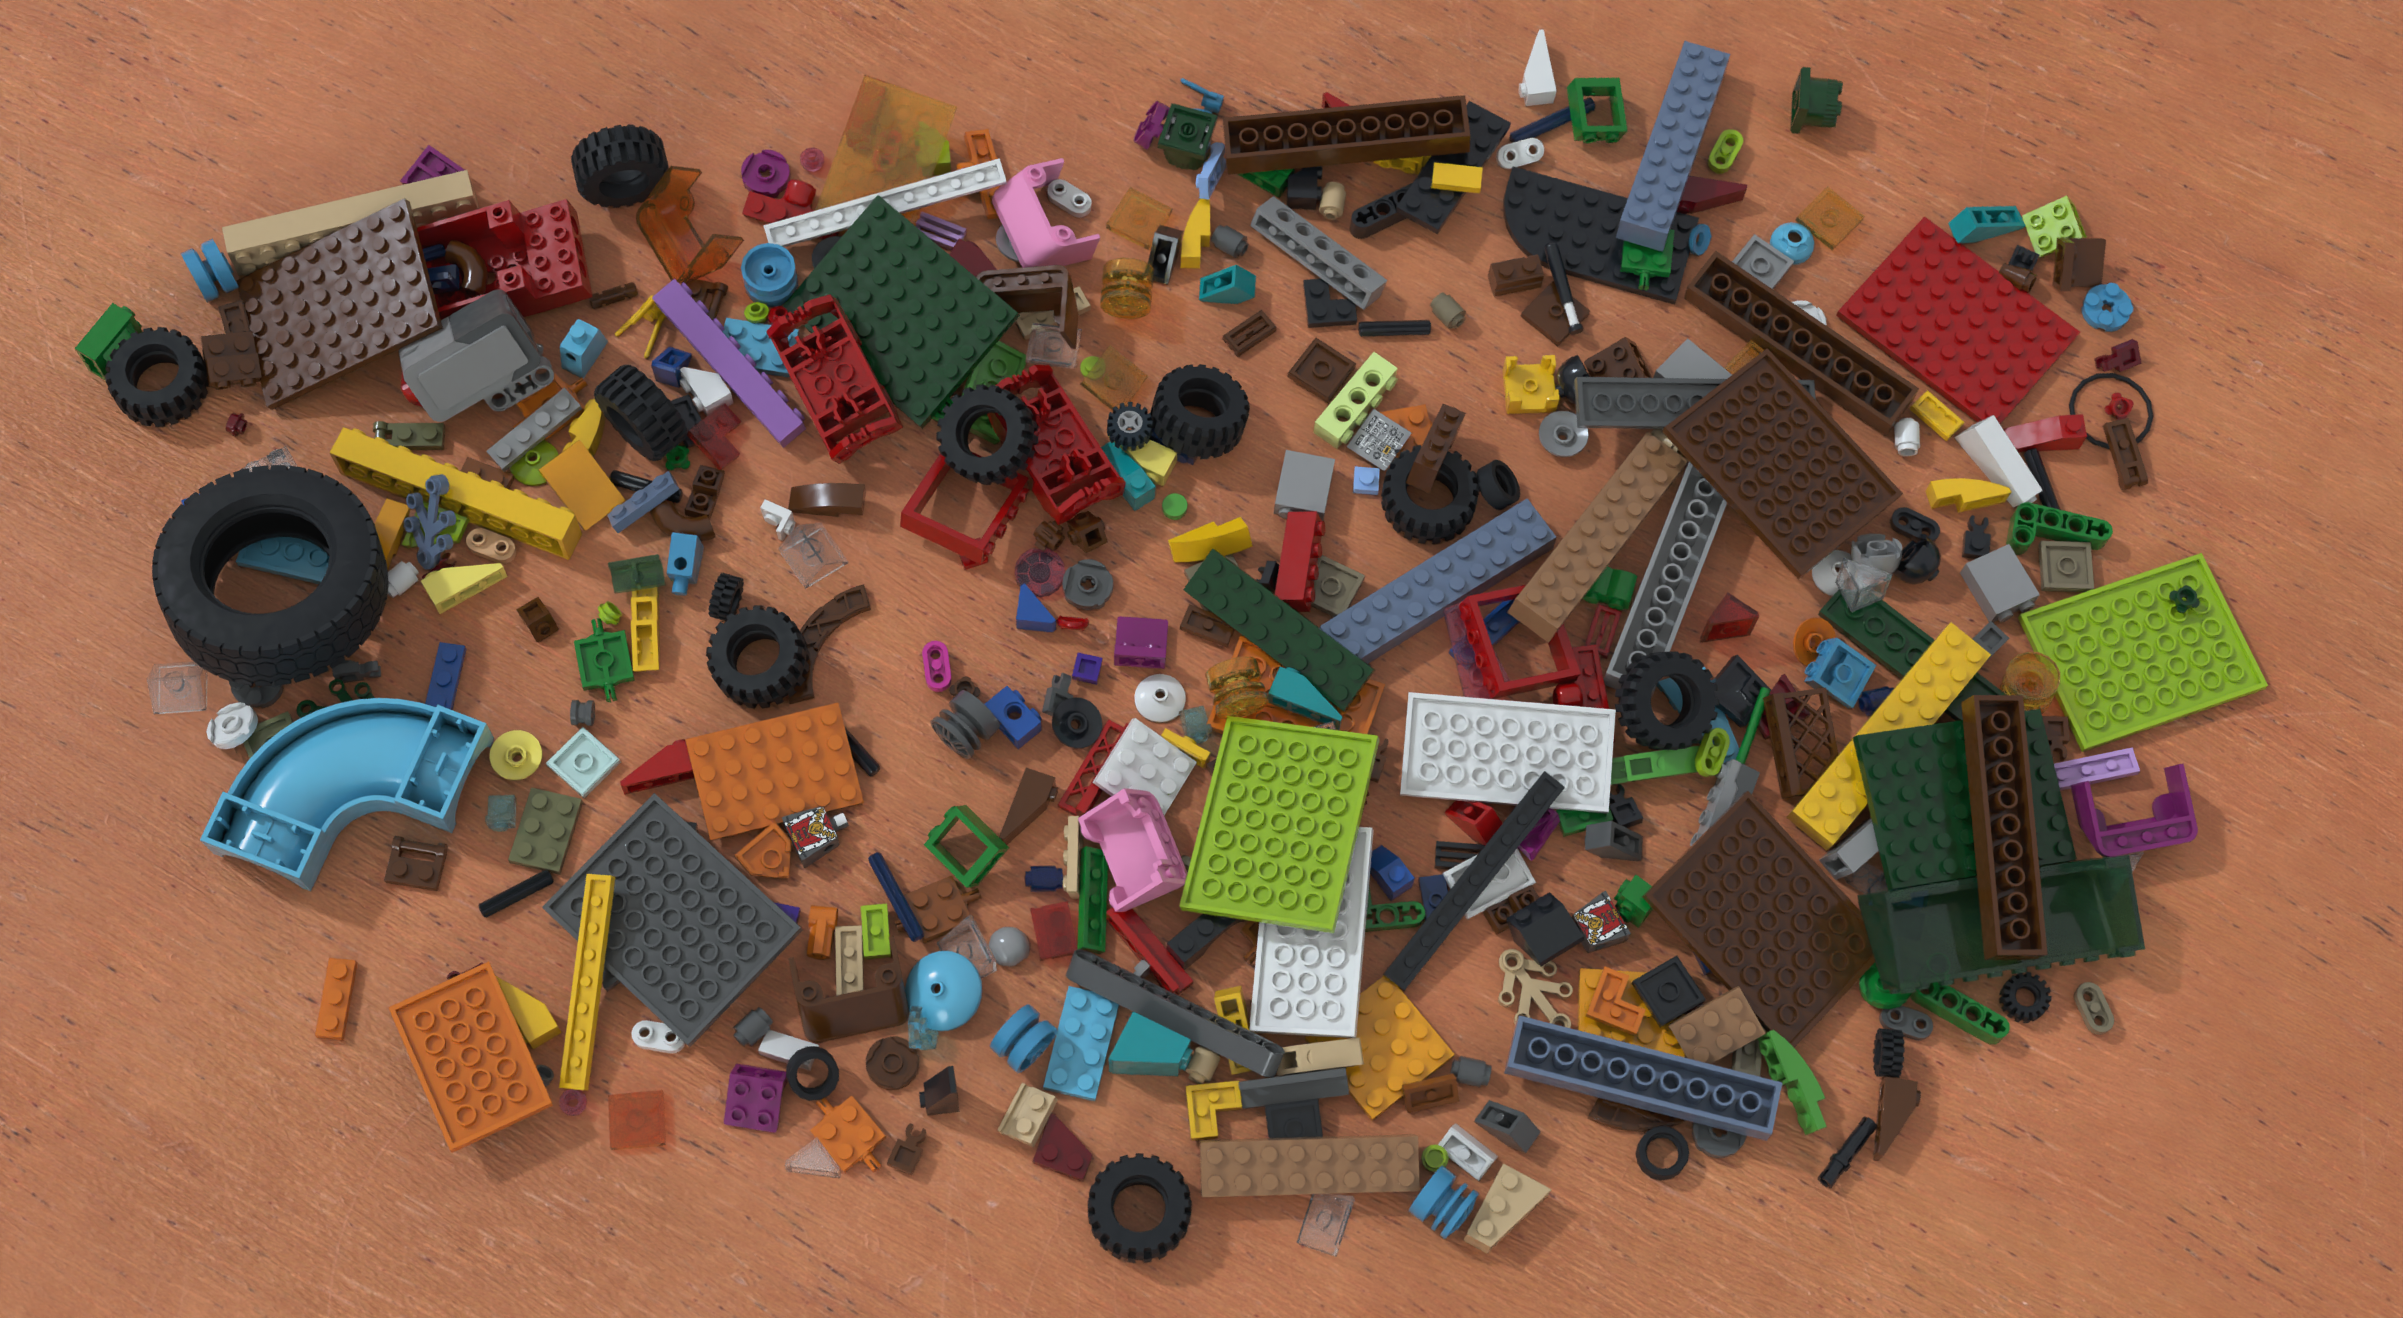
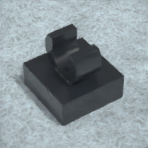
[2008,245,2040,270]
[1255,561,1279,594]

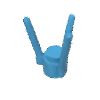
[1180,78,1224,114]

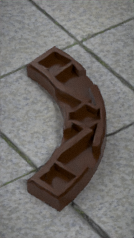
[788,584,871,704]
[1588,1098,1687,1132]

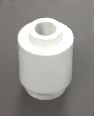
[1894,418,1920,456]
[388,561,419,598]

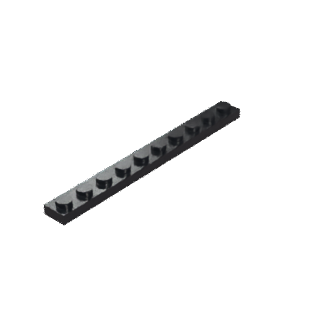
[1383,771,1565,991]

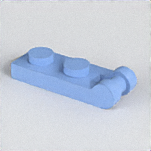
[1196,142,1226,200]

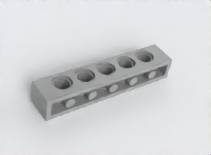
[1250,196,1387,310]

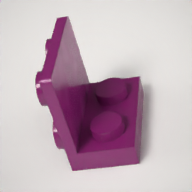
[1114,616,1168,669]
[724,1063,788,1133]

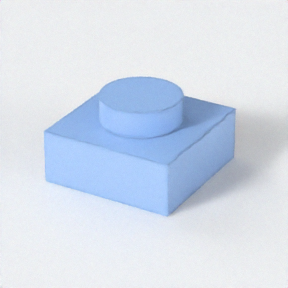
[1353,467,1380,495]

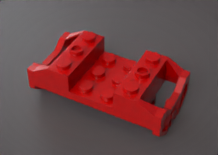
[766,294,903,464]
[987,365,1126,525]

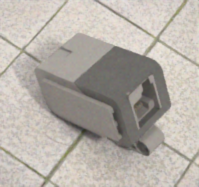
[399,289,554,422]

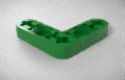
[1365,887,1425,932]

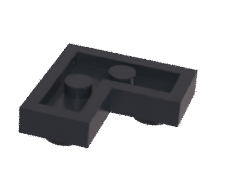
[1303,279,1357,328]

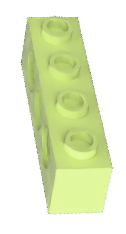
[1313,352,1398,449]

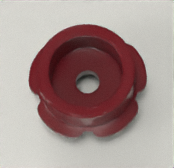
[226,413,248,437]

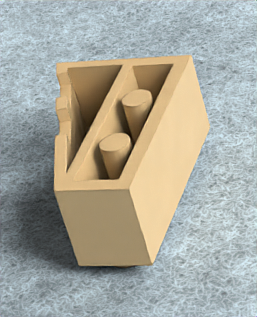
[1463,1163,1552,1253]

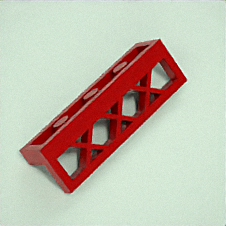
[1058,719,1128,817]
[1106,907,1193,996]

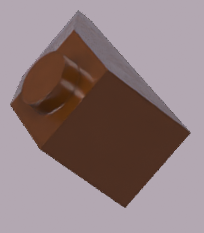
[999,768,1059,845]
[1873,1077,1921,1161]

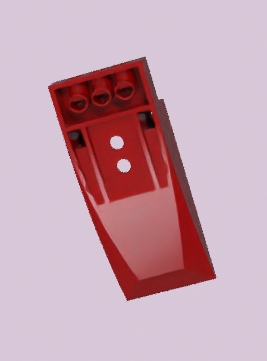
[417,199,593,320]

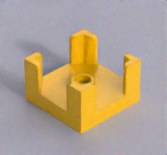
[1503,355,1559,414]

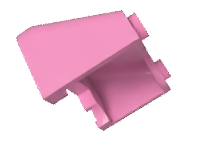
[1078,788,1187,912]

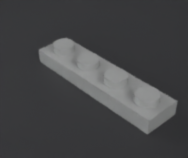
[486,388,582,472]

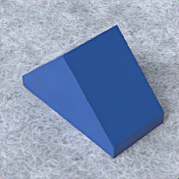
[651,347,692,388]
[1016,583,1056,632]

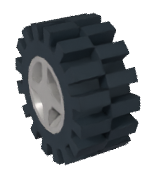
[1107,402,1153,451]

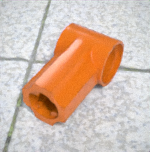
[807,905,838,960]

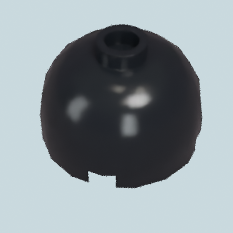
[1555,355,1590,404]
[1893,534,1941,584]

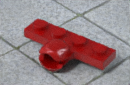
[742,180,839,240]
[1553,644,1615,744]

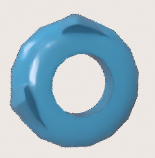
[1689,224,1712,256]

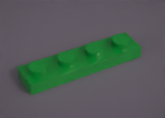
[1077,846,1108,954]

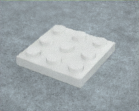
[1092,718,1197,815]

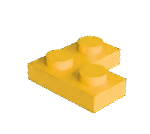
[1185,1081,1242,1141]

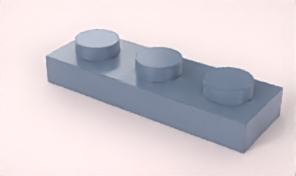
[607,471,679,533]

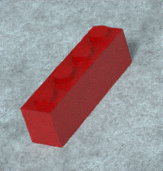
[1275,511,1326,612]

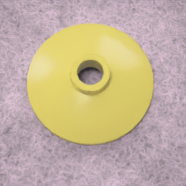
[489,730,542,780]

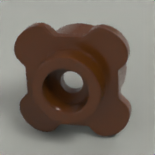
[949,676,980,697]

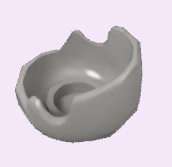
[988,927,1031,967]

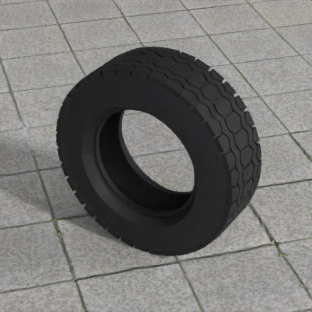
[152,465,388,686]

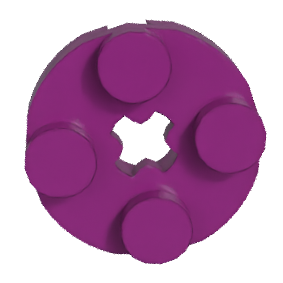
[1134,101,1170,150]
[741,150,790,198]

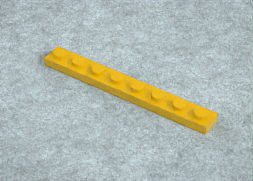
[559,874,616,1091]

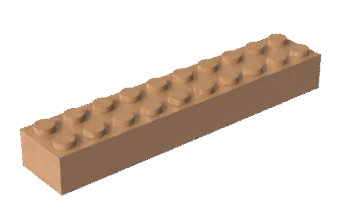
[1507,432,1688,643]

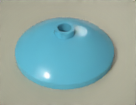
[905,951,982,1031]

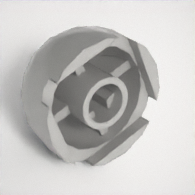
[1851,534,1903,580]

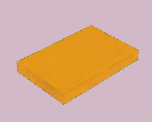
[538,440,626,531]

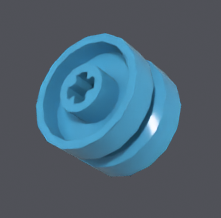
[181,238,239,303]
[741,243,798,307]
[990,1004,1057,1073]

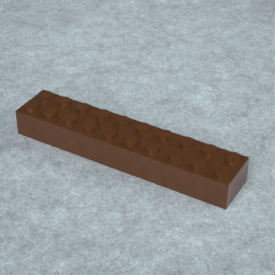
[1223,95,1470,175]
[1684,251,1919,436]
[1961,695,2048,960]

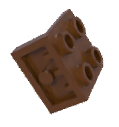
[2052,238,2106,291]
[1584,337,1652,378]

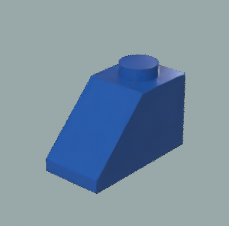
[1370,845,1415,901]

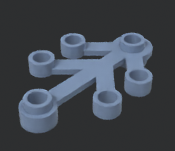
[403,474,456,569]

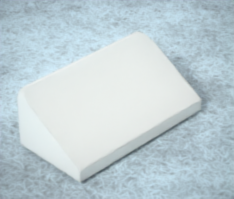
[758,1030,819,1071]
[1438,1124,1498,1181]

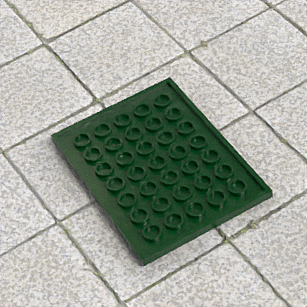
[782,195,1020,429]
[1853,709,2077,891]

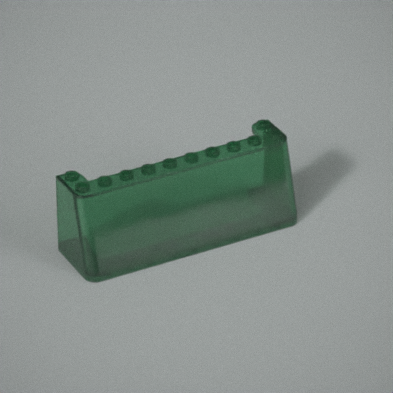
[1857,855,2145,994]

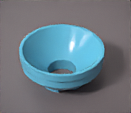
[1770,222,1814,265]

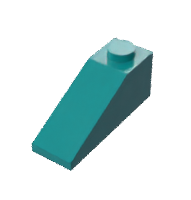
[1948,206,2025,243]
[1101,441,1156,511]
[1267,667,1342,730]

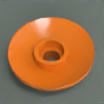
[1793,617,1836,667]

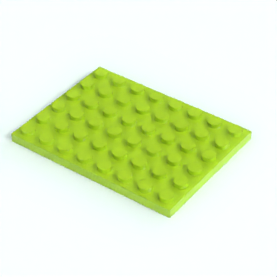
[2018,553,2268,752]
[1179,716,1379,933]

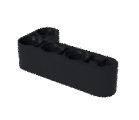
[1350,183,1412,239]

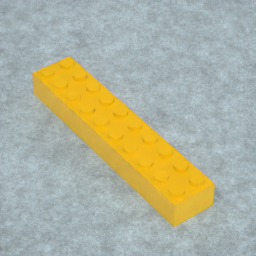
[330,427,582,560]
[1786,622,1991,851]

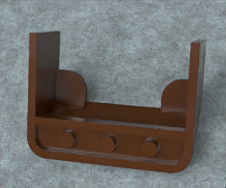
[976,265,1079,349]
[788,936,909,1043]

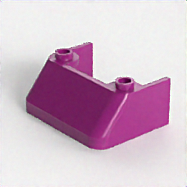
[2070,763,2198,857]

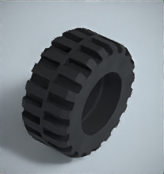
[571,125,670,208]
[105,327,208,427]
[594,364,687,461]
[1150,364,1250,459]
[936,384,1038,485]
[1381,445,1479,544]
[706,605,810,709]
[1615,651,1719,750]
[1088,1153,1192,1263]

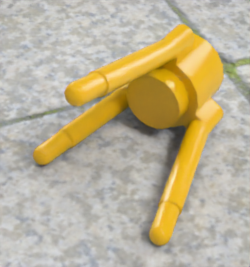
[615,295,666,359]

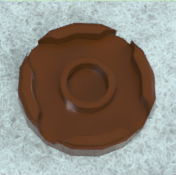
[866,1036,919,1090]

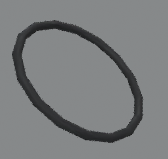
[2069,373,2153,449]

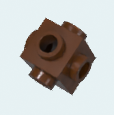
[1067,511,1108,553]

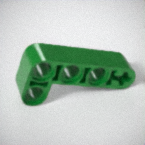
[2006,502,2113,555]
[1910,953,2010,1045]

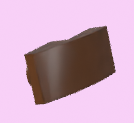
[685,465,725,520]
[1483,885,1539,935]

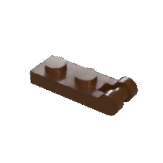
[2103,418,2148,490]

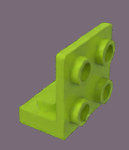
[2022,196,2087,258]

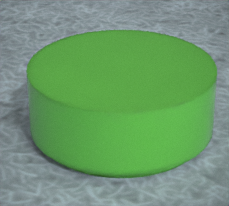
[1162,493,1187,520]

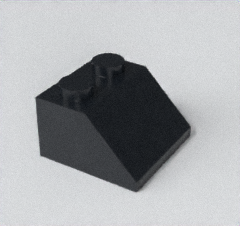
[1506,892,1585,966]

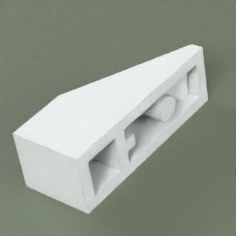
[1519,29,1556,106]

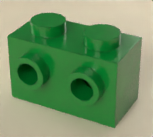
[1614,875,1653,928]

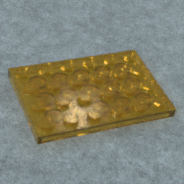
[815,75,957,225]

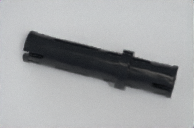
[1817,1116,1878,1189]

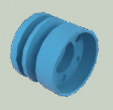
[1408,1165,1479,1239]

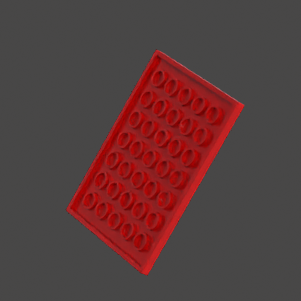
[1836,216,2080,425]

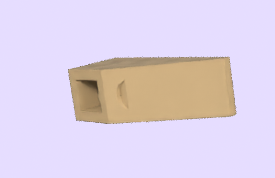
[1277,1038,1364,1076]

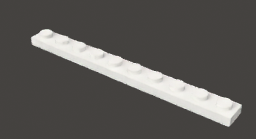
[764,158,1007,247]

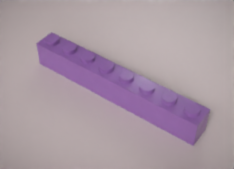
[652,279,806,448]

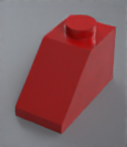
[1444,800,1502,845]

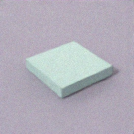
[546,727,621,798]

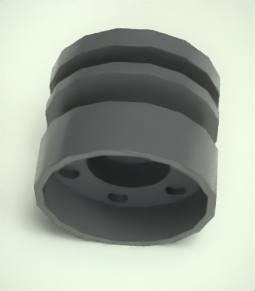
[930,690,1000,759]

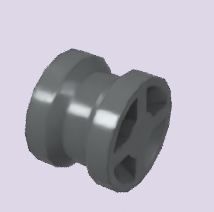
[570,700,595,726]

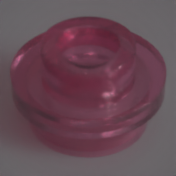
[800,148,824,171]
[559,1089,587,1116]

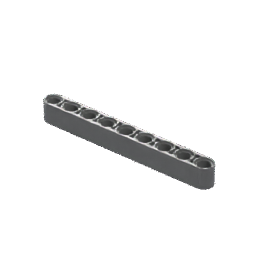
[1066,949,1285,1077]

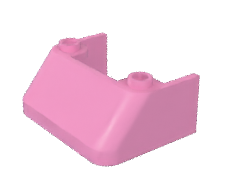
[992,158,1100,268]

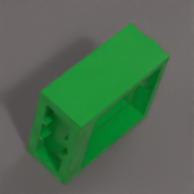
[1567,78,1627,143]
[75,303,143,381]
[924,805,1009,888]

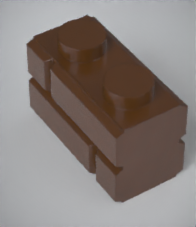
[1488,254,1544,297]

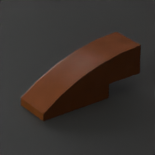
[788,483,866,517]

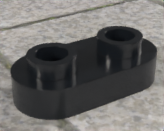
[1890,507,1940,542]

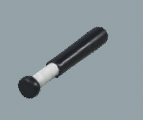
[1544,242,1583,335]

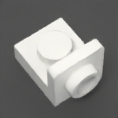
[760,500,795,541]

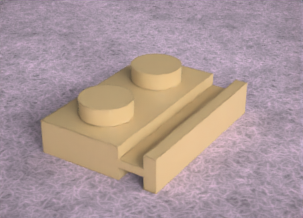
[998,1083,1058,1147]

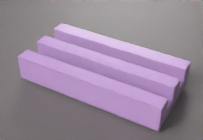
[916,212,967,250]

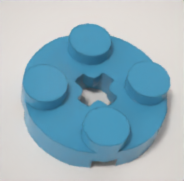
[2082,283,2133,332]

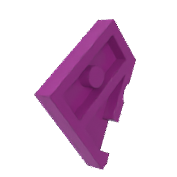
[400,145,465,185]
[1518,808,1560,861]

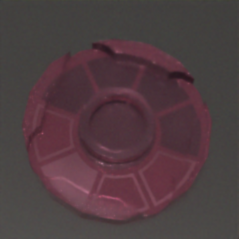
[1014,548,1065,597]

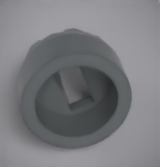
[536,1065,554,1087]

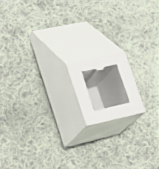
[679,367,733,418]

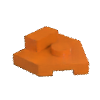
[734,822,792,879]

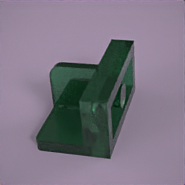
[608,554,666,594]

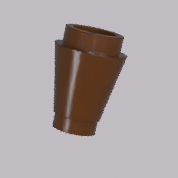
[1999,263,2037,293]

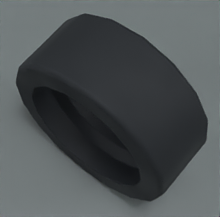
[1476,460,1520,510]
[786,1046,839,1101]
[1636,1126,1689,1180]

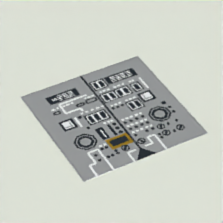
[1347,409,1412,471]

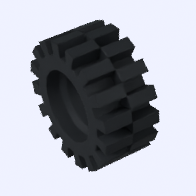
[708,573,744,621]
[1999,972,2052,1023]
[1873,1028,1905,1078]

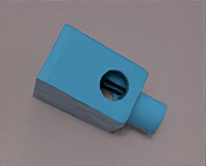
[667,532,704,596]

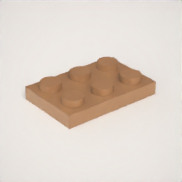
[1669,986,1766,1064]

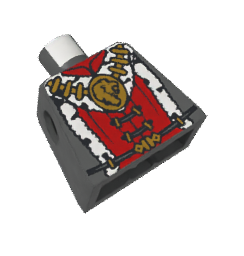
[782,807,849,868]
[1572,891,1631,953]

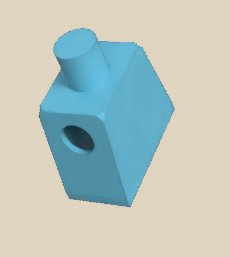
[560,319,608,379]

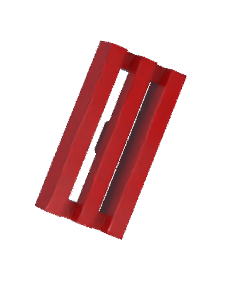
[1584,604,1622,659]

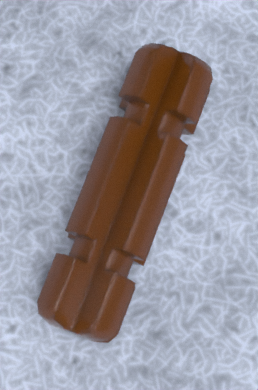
[589,282,638,309]

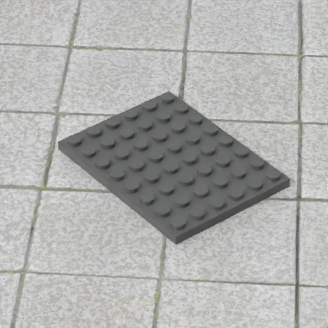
[542,793,803,1047]

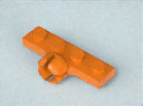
[955,129,1002,219]

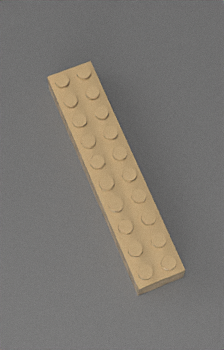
[222,170,479,276]

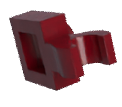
[2094,339,2142,372]

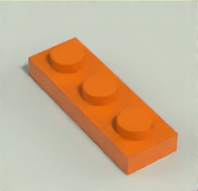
[315,958,358,1040]

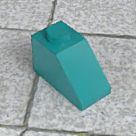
[1199,265,1256,304]

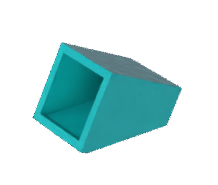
[1109,1012,1193,1076]

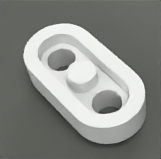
[1496,138,1544,169]
[1047,179,1092,218]
[632,1020,685,1054]

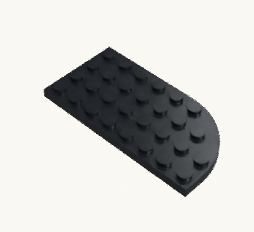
[1503,166,1699,305]

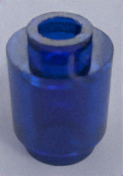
[1858,686,1894,716]
[1025,865,1063,892]

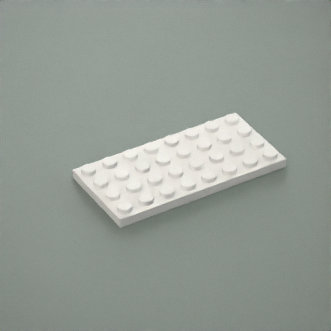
[1400,692,1616,813]
[1249,827,1374,1038]

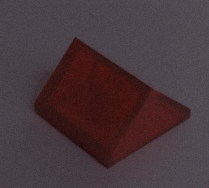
[1700,592,1759,643]

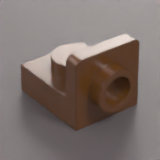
[516,597,559,642]

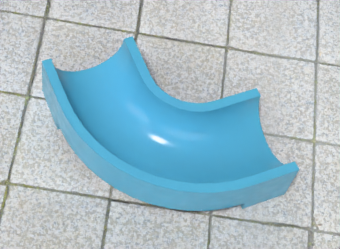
[200,698,495,891]

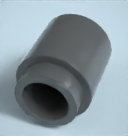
[1211,225,1249,258]
[733,1007,773,1047]
[1450,1056,1491,1087]

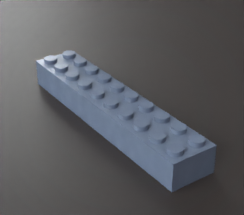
[1616,41,1730,252]
[1320,498,1557,664]
[1504,1015,1782,1141]

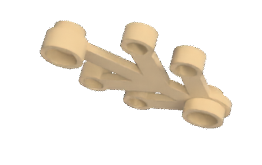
[1498,949,1573,1028]

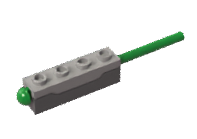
[1690,687,1771,846]

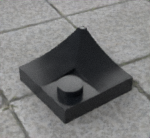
[1711,655,1771,728]

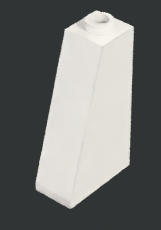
[1954,415,2042,507]

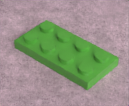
[962,341,1028,444]

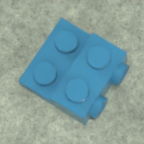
[1804,638,1876,709]

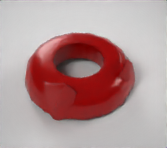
[1056,615,1089,632]

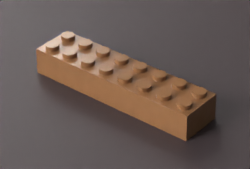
[1200,1134,1420,1197]

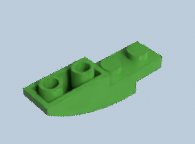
[1610,746,1700,785]
[1757,1030,1827,1135]

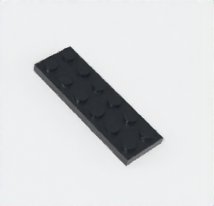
[1396,101,1511,234]

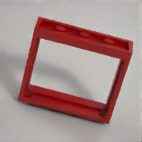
[900,452,1030,564]
[1459,585,1581,699]

